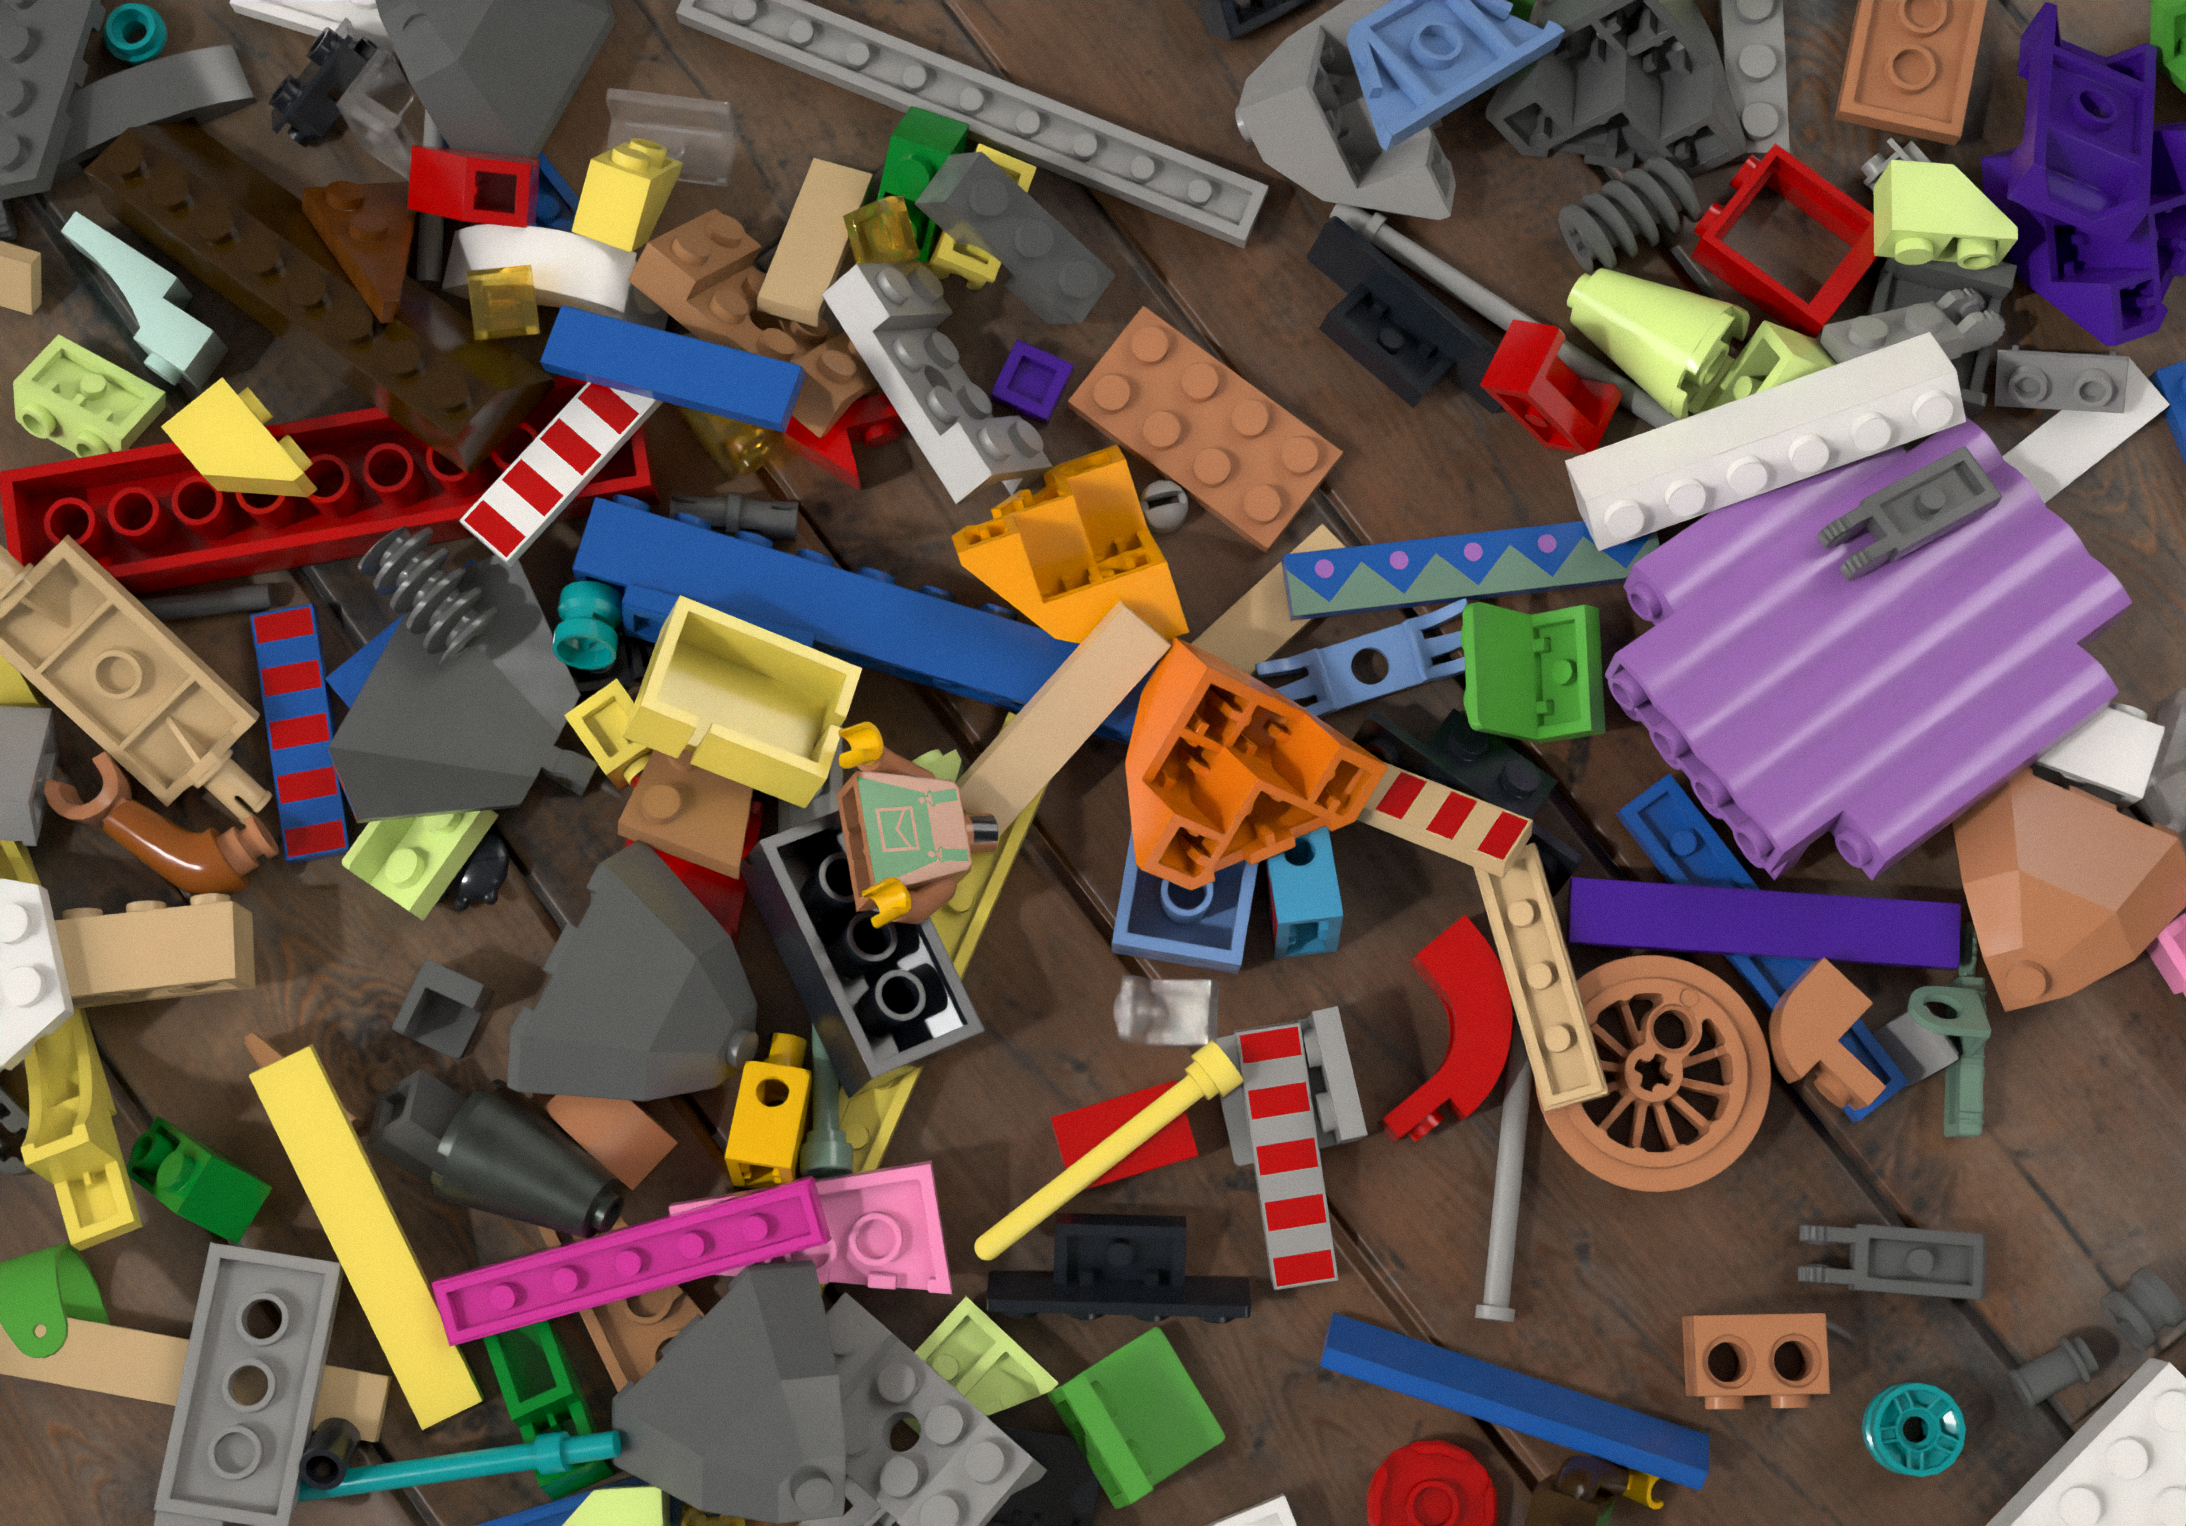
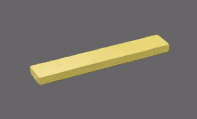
[249,1044,484,1430]

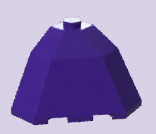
[1981,122,2186,346]

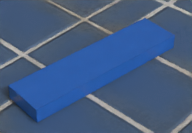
[540,305,806,433]

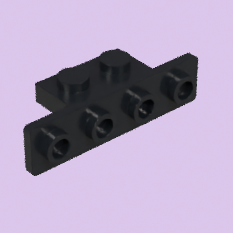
[1307,216,1502,413]
[1352,708,1582,897]
[987,1213,1251,1324]

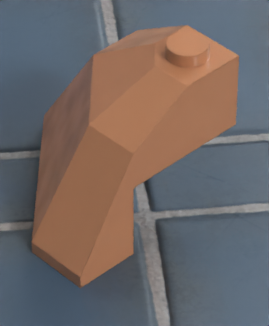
[1952,767,2186,1012]

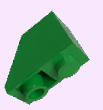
[868,106,970,263]
[126,1116,273,1245]

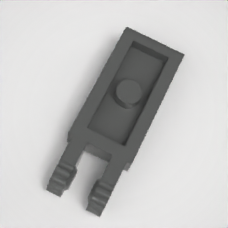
[1817,446,2003,582]
[1798,1224,1986,1301]

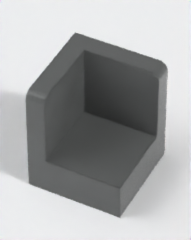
[392,958,495,1060]
[367,1069,467,1181]

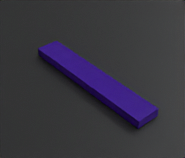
[1566,877,1961,971]

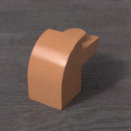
[1768,957,1886,1111]
[532,1093,678,1191]

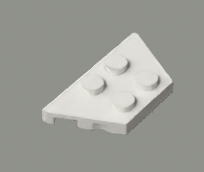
[0,878,75,1072]

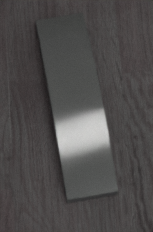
[52,44,257,185]

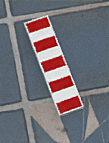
[459,382,663,567]

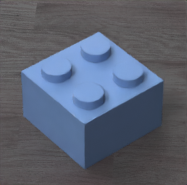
[1111,830,1258,974]

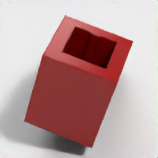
[408,145,540,228]

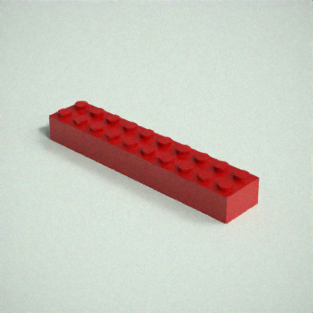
[0,375,660,595]

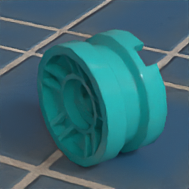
[1861,1382,1966,1477]

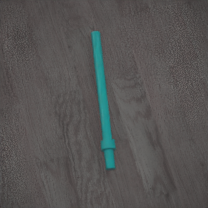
[297,1430,622,1503]

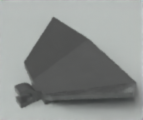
[328,554,598,823]

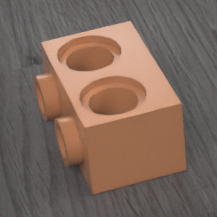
[1682,1313,1830,1409]

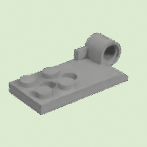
[154,1242,344,1526]

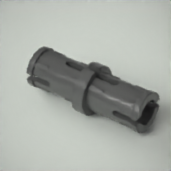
[669,492,799,543]

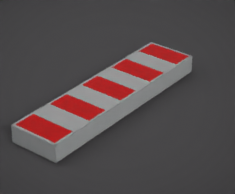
[1234,1020,1339,1290]

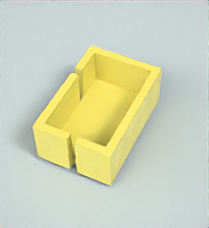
[623,595,862,808]

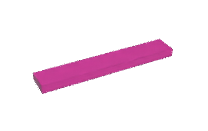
[431,1175,831,1346]

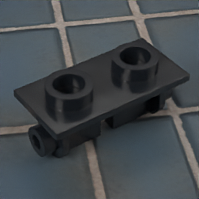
[269,18,383,148]

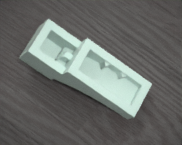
[61,211,229,389]

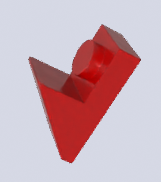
[782,393,908,490]

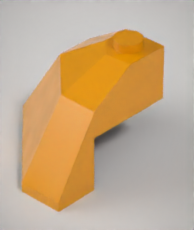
[951,444,1189,644]

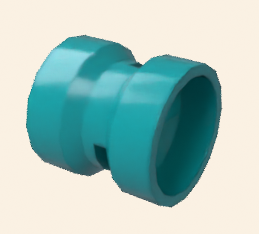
[552,581,623,670]

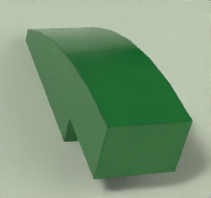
[483,1319,615,1501]

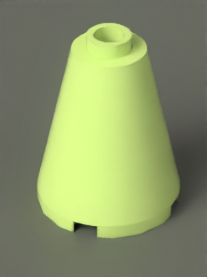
[1567,268,1750,420]

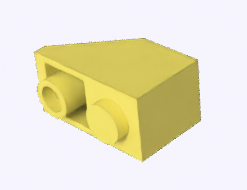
[571,138,683,253]
[161,377,317,497]

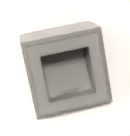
[1872,1005,1959,1086]

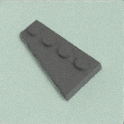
[0,0,106,200]

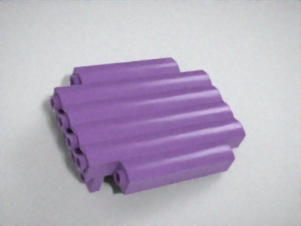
[1604,416,2132,881]

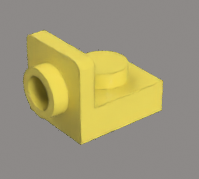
[564,679,654,789]

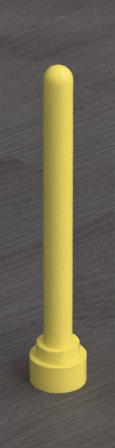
[974,1040,1244,1261]

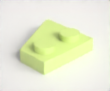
[903,1296,1060,1436]

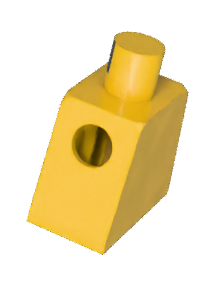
[725,1033,813,1189]

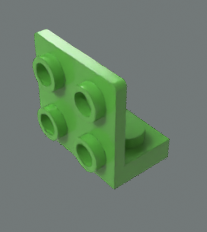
[1047,1327,1225,1509]

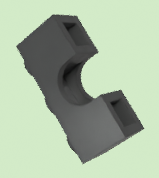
[914,152,1115,324]

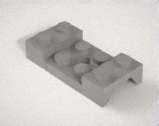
[822,262,1053,504]
[826,1292,1047,1526]

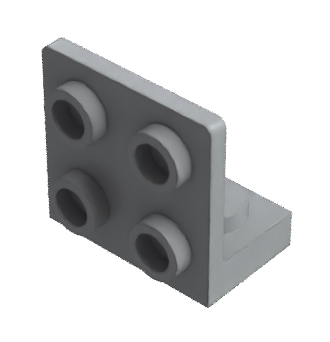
[1209,1006,1368,1167]

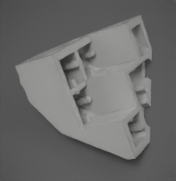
[1235,0,1456,220]

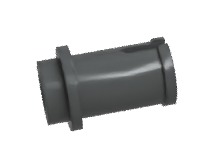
[2007,1336,2099,1410]

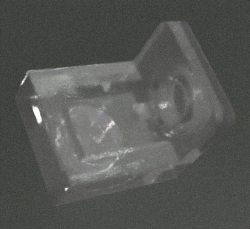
[1114,976,1219,1047]

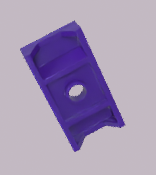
[2007,1,2157,245]

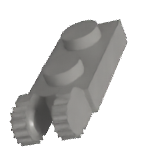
[1820,287,2006,364]

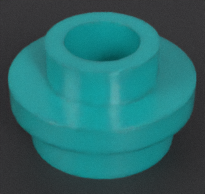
[104,3,168,65]

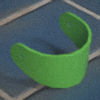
[0,1242,111,1358]

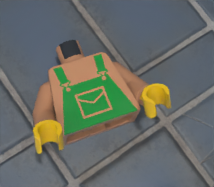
[836,722,998,928]

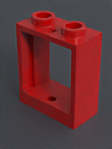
[1691,143,1878,339]

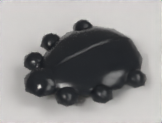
[437,827,510,911]

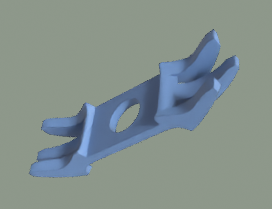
[1255,598,1468,719]

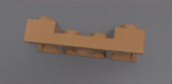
[628,208,884,438]

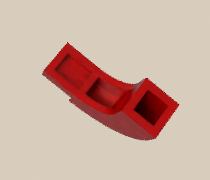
[1377,915,1513,1143]

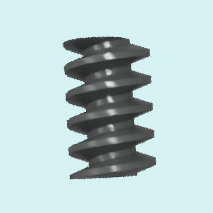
[1558,156,1702,273]
[358,526,500,668]

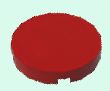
[1366,1440,1498,1526]

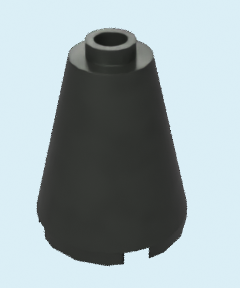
[431,1079,624,1239]

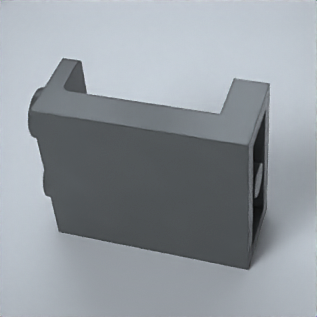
[1866,256,2017,421]

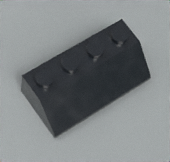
[740,810,985,1099]

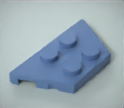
[1346,0,1565,151]

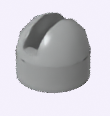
[1139,480,1189,534]

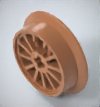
[1535,955,1771,1192]

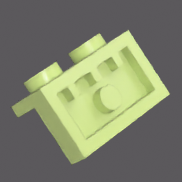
[13,334,166,458]
[342,810,499,921]

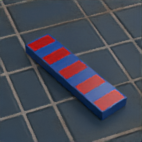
[250,603,353,864]

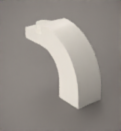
[442,224,668,331]

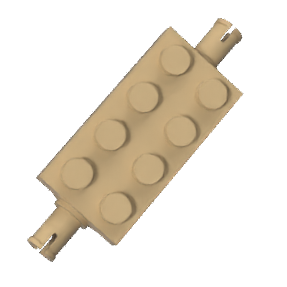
[0,535,273,825]

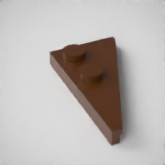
[302,181,418,324]

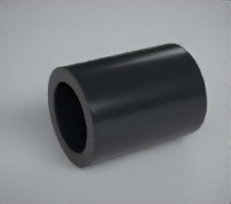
[299,1417,361,1490]

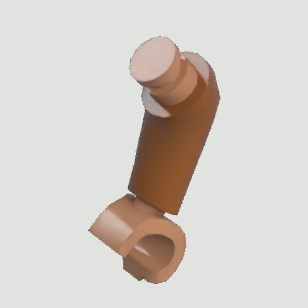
[44,751,279,896]

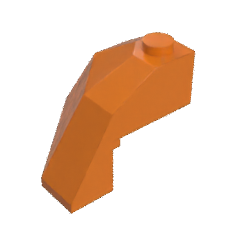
[1125,637,1388,890]

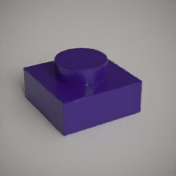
[990,339,1074,426]

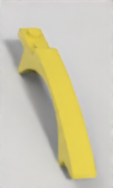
[0,840,143,1251]

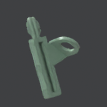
[1908,921,1992,1139]

